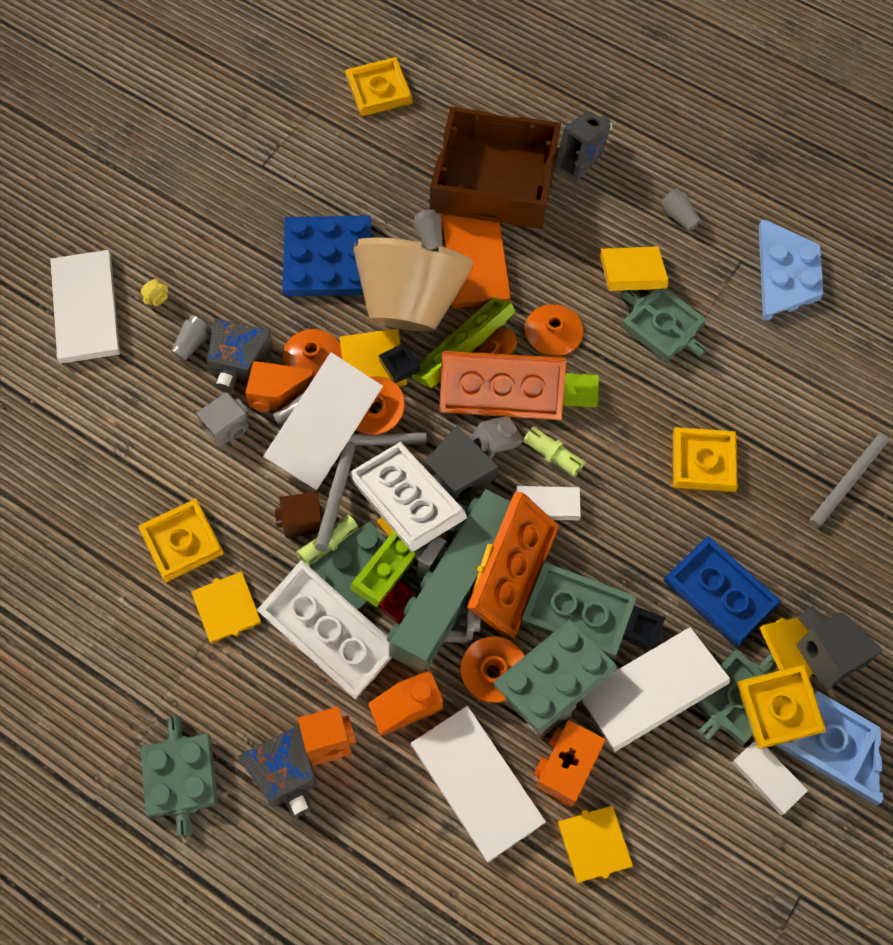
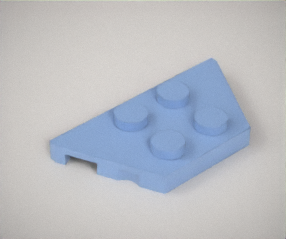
[759,219,823,320]
[775,691,883,806]

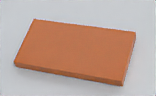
[441,214,511,309]
[439,351,567,420]
[467,492,559,640]

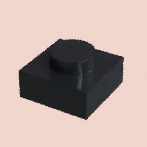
[379,342,420,383]
[622,606,666,650]

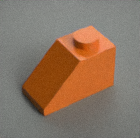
[245,361,315,412]
[368,670,443,736]

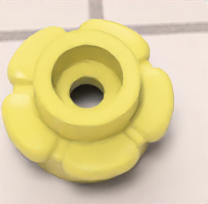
[140,279,168,306]

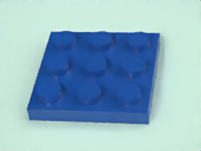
[282,215,371,297]

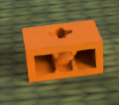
[298,706,356,766]
[533,720,606,808]

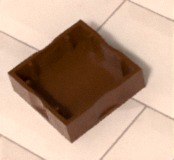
[430,107,561,229]

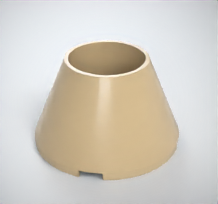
[353,238,473,332]

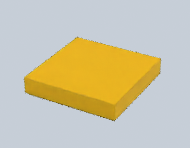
[345,57,413,117]
[600,246,668,291]
[339,328,407,387]
[673,427,738,492]
[138,498,224,583]
[737,664,827,750]

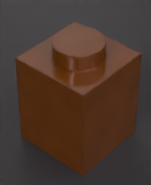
[275,492,322,538]

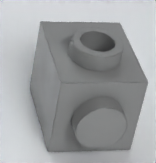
[196,392,249,448]

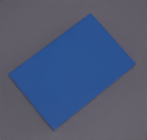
[663,536,782,648]

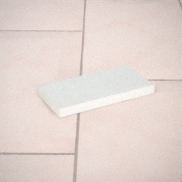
[50,250,120,364]
[263,352,383,491]
[348,442,467,552]
[257,560,392,699]
[580,627,730,752]
[410,706,546,863]

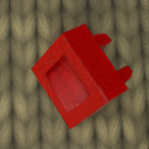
[378,579,418,624]

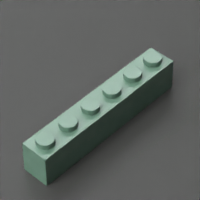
[387,489,511,673]

